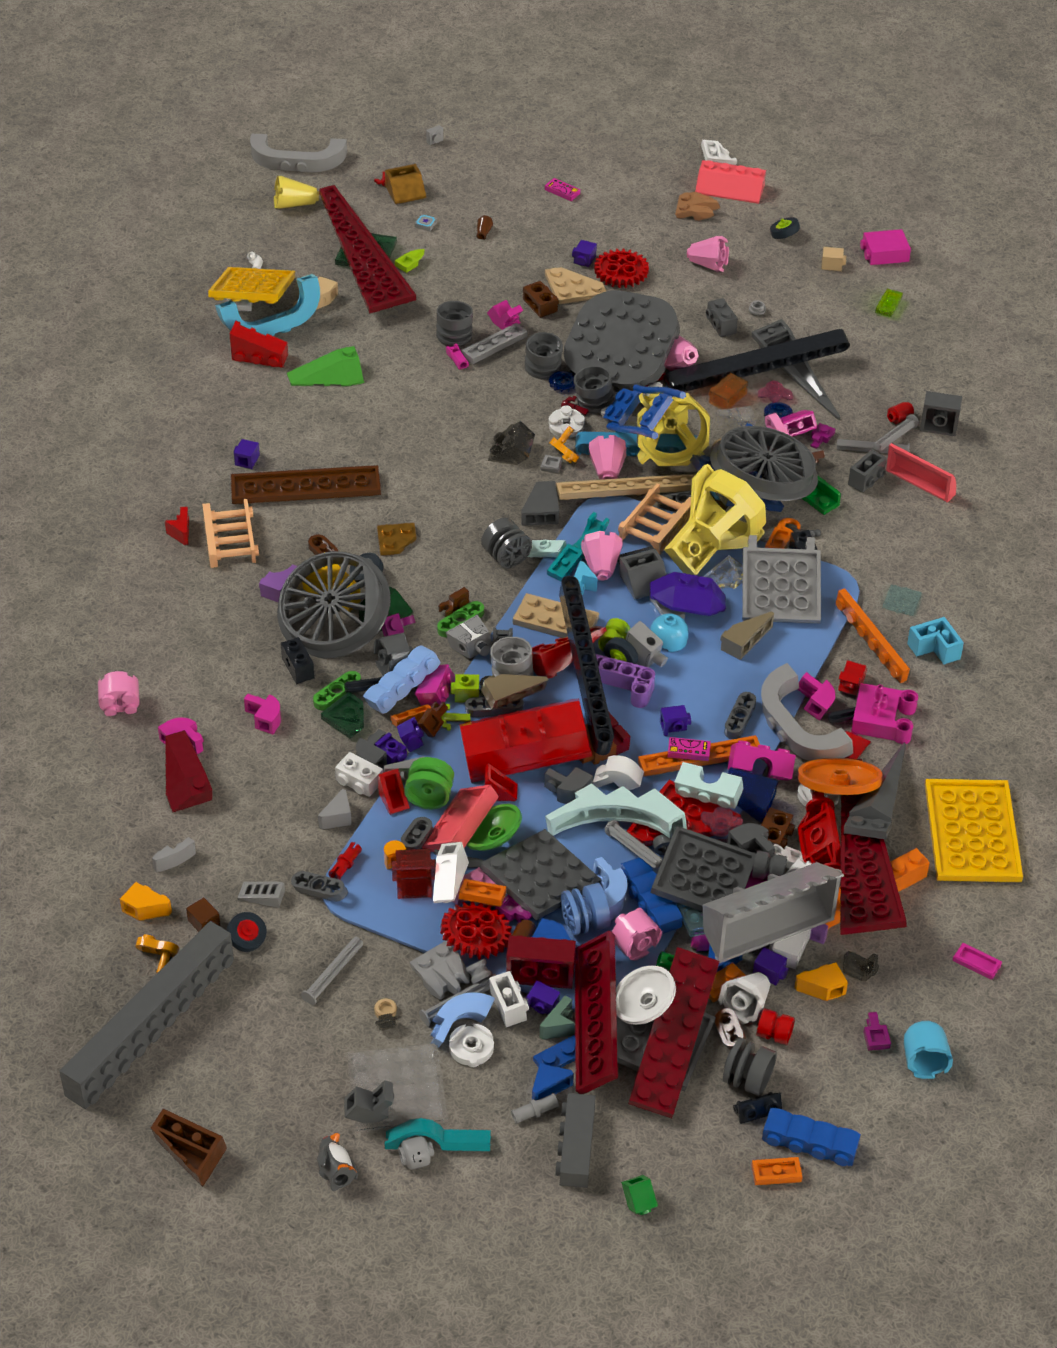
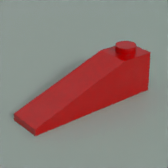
[532,626,607,679]

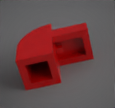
[838,660,867,696]

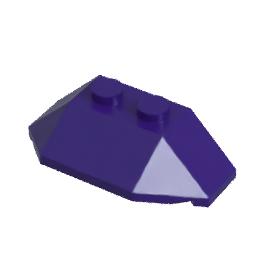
[650,572,726,616]

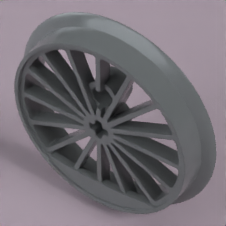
[710,426,818,501]
[277,551,390,658]

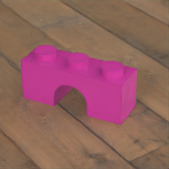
[728,741,796,781]

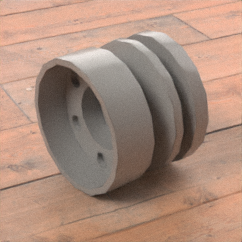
[490,637,533,677]

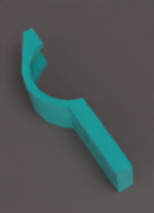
[547,512,609,581]
[385,1118,491,1151]

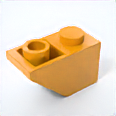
[120,882,172,920]
[794,962,848,1001]

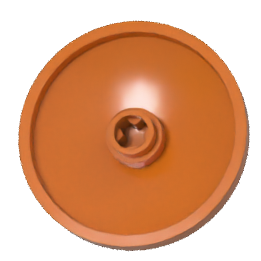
[798,758,882,795]

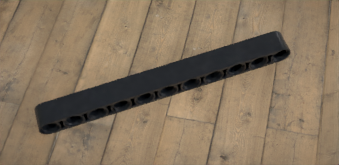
[663,329,850,392]
[559,576,614,755]

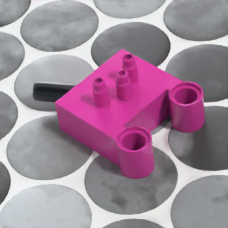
[828,683,919,744]

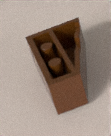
[151,1109,227,1187]

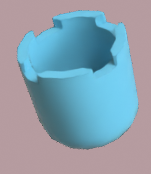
[904,1021,953,1079]

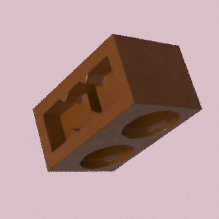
[523,281,559,318]
[761,807,795,849]

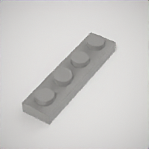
[462,323,527,364]

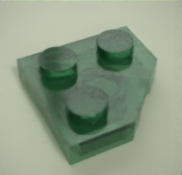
[321,692,364,739]

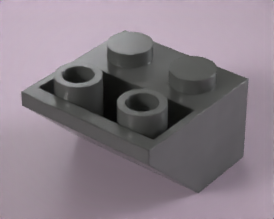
[619,549,667,600]

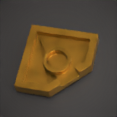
[377,523,416,556]

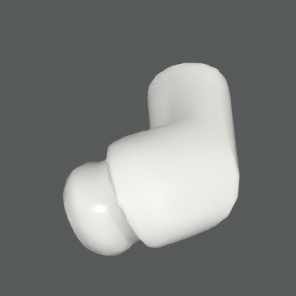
[247,252,263,269]

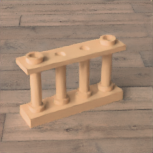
[618,483,691,555]
[202,499,259,568]

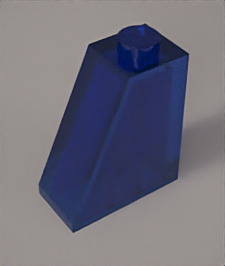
[728,767,778,823]

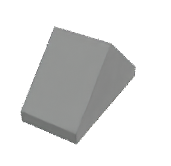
[318,789,351,830]

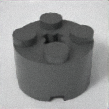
[373,633,413,676]

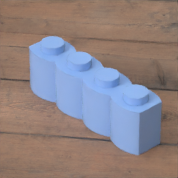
[363,645,441,714]

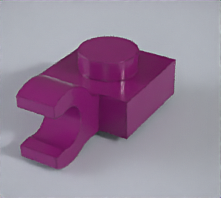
[810,423,836,449]
[382,613,416,637]
[495,895,532,923]
[863,1012,891,1051]

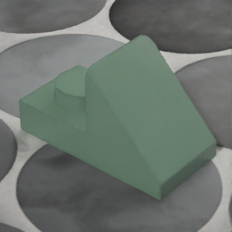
[539,995,575,1040]

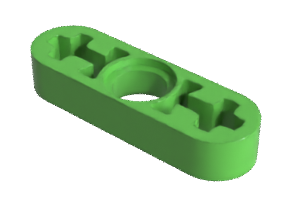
[437,601,484,637]
[313,671,361,710]

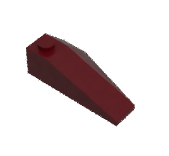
[165,730,212,813]

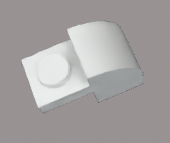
[593,755,644,790]

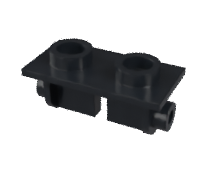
[733,1092,782,1124]

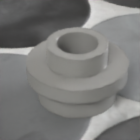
[749,300,766,315]

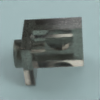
[843,951,879,981]

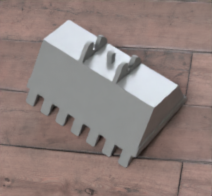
[703,862,844,963]

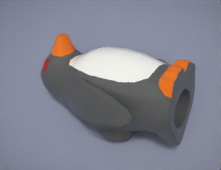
[317,1133,358,1191]

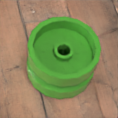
[404,757,454,810]

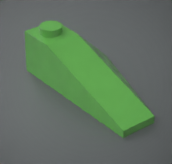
[287,346,364,386]

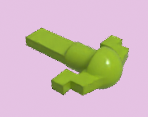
[441,704,471,731]

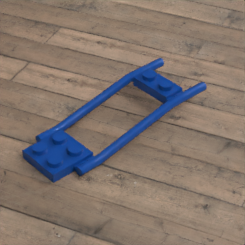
[603,384,686,439]

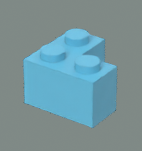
[907,617,964,665]

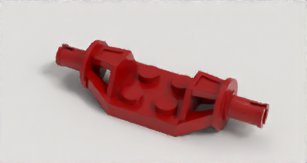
[797,789,841,888]

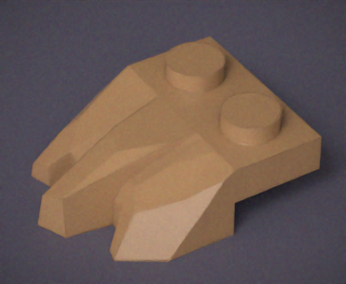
[675,192,720,221]

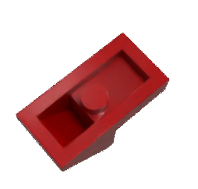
[165,507,189,545]

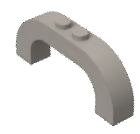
[250,133,347,172]
[761,663,853,761]

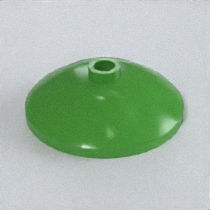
[467,804,522,851]

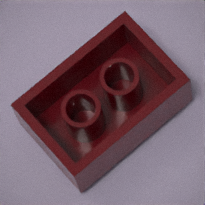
[506,935,576,989]

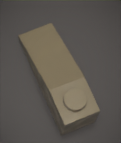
[720,612,774,660]
[481,674,548,710]

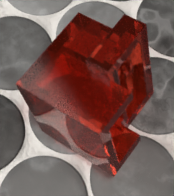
[392,849,436,899]

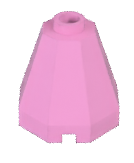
[687,236,729,272]
[664,335,698,372]
[589,435,626,480]
[581,531,623,581]

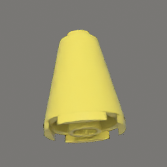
[274,176,320,209]

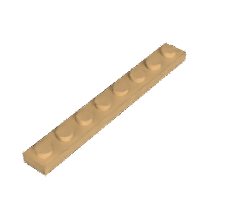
[556,473,697,500]

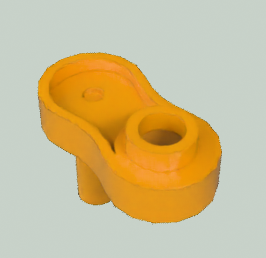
[549,426,579,464]
[135,934,180,973]

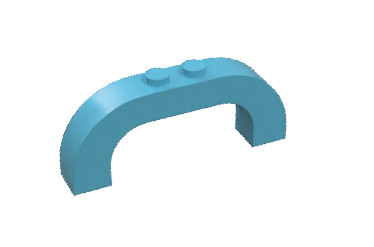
[215,274,320,336]

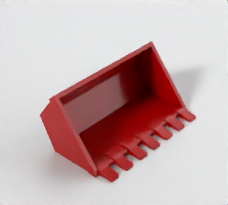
[459,698,592,783]

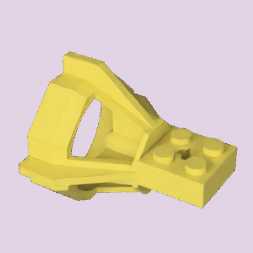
[637,393,710,466]
[664,464,766,575]

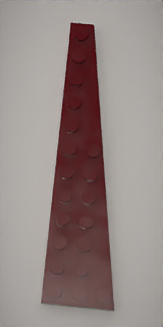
[319,185,416,314]
[840,759,907,935]

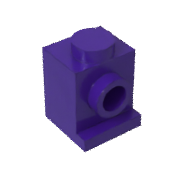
[660,705,691,736]
[397,717,424,753]
[375,732,407,765]
[526,981,560,1015]

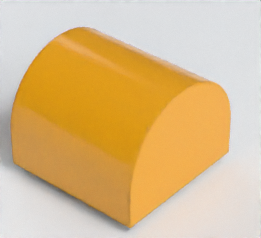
[384,840,407,869]

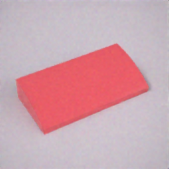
[886,443,956,503]
[422,784,499,852]

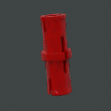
[328,842,362,880]

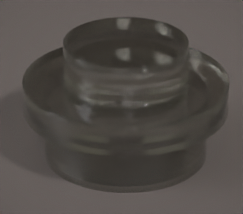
[375,1013,398,1031]

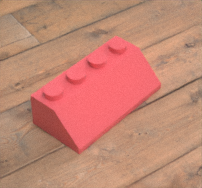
[695,160,766,204]

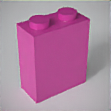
[860,229,911,265]

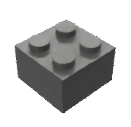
[920,391,962,436]

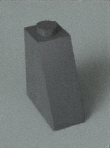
[521,481,559,526]

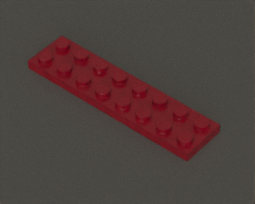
[575,930,618,1094]
[628,947,720,1119]

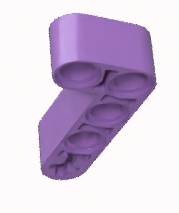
[596,654,655,708]

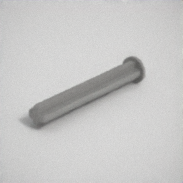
[873,414,919,452]
[837,439,910,454]
[605,820,663,869]
[301,937,363,1005]
[419,974,496,1026]

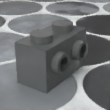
[705,298,738,337]
[848,450,887,492]

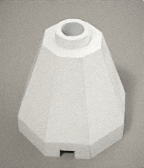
[718,972,771,1025]

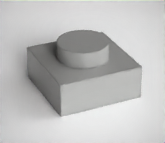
[426,125,443,145]

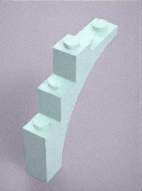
[545,783,687,838]

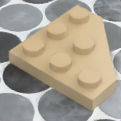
[545,267,606,304]

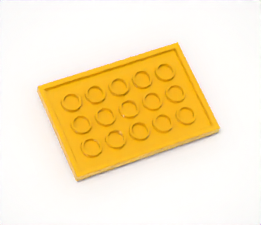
[208,267,295,304]
[925,779,1023,882]

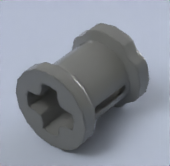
[493,628,513,644]

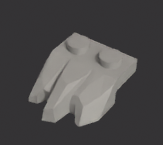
[410,941,470,1000]

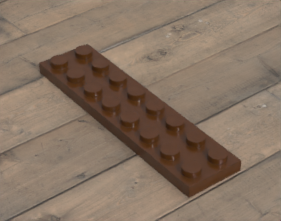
[231,465,381,504]

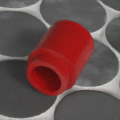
[887,402,914,424]

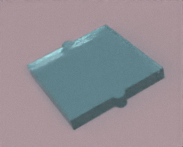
[882,584,922,616]

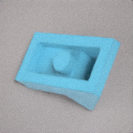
[574,561,598,595]

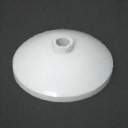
[616,966,676,1025]

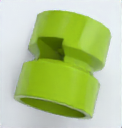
[598,618,631,652]

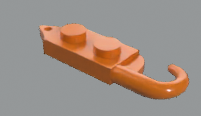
[765,518,801,549]

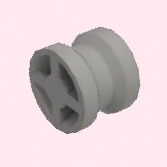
[465,959,493,984]

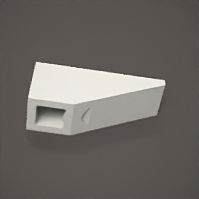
[433,842,469,903]

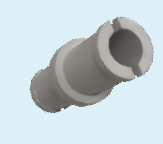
[511,1093,559,1124]

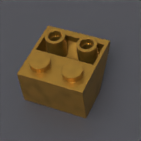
[385,164,426,204]

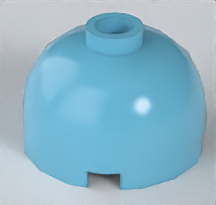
[650,613,688,652]

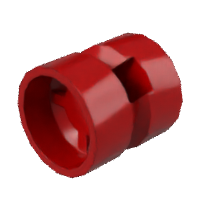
[756,1008,795,1046]

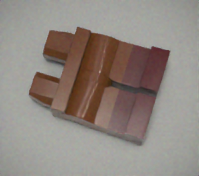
[579,711,631,765]

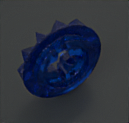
[549,371,575,392]
[764,402,793,418]

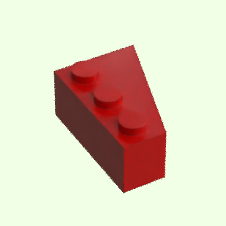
[229,321,288,368]

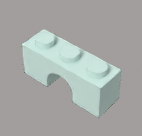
[674,762,744,809]

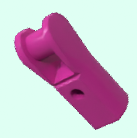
[446,344,469,370]

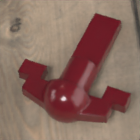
[561,395,589,416]

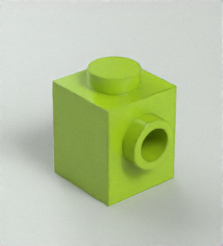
[451,674,480,703]

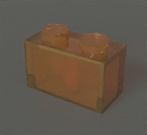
[709,373,748,412]

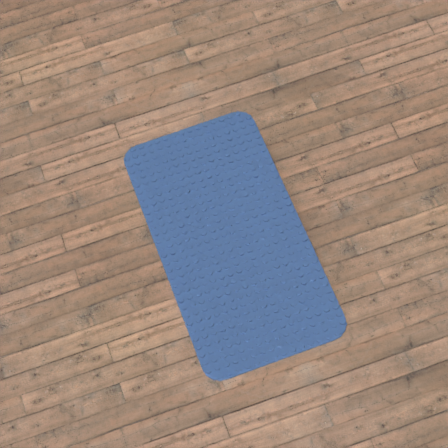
[322,496,860,1012]

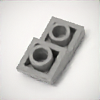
[152,837,196,872]

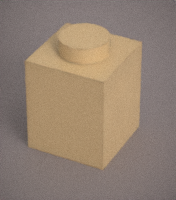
[821,247,846,271]

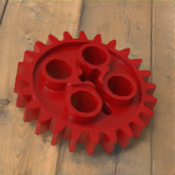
[594,248,649,288]
[440,902,512,959]

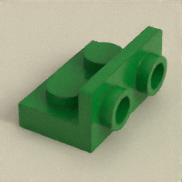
[801,475,841,515]

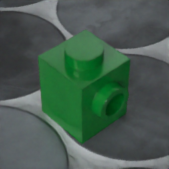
[621,1175,658,1215]

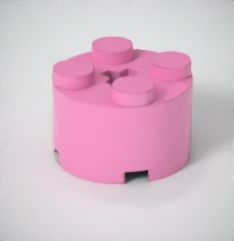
[98,671,140,716]
[612,908,662,960]

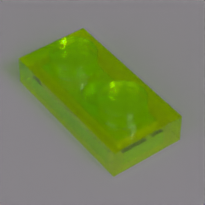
[875,288,903,317]

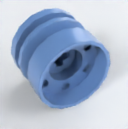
[561,883,611,936]

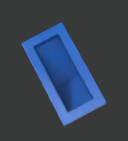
[532,1064,574,1101]

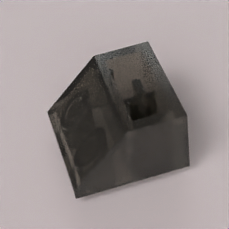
[488,421,535,465]

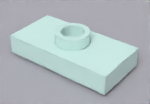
[528,540,567,557]

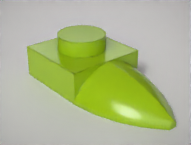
[395,249,425,273]

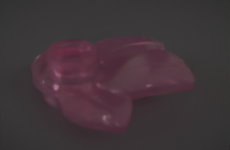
[757,381,793,404]
[701,807,743,837]

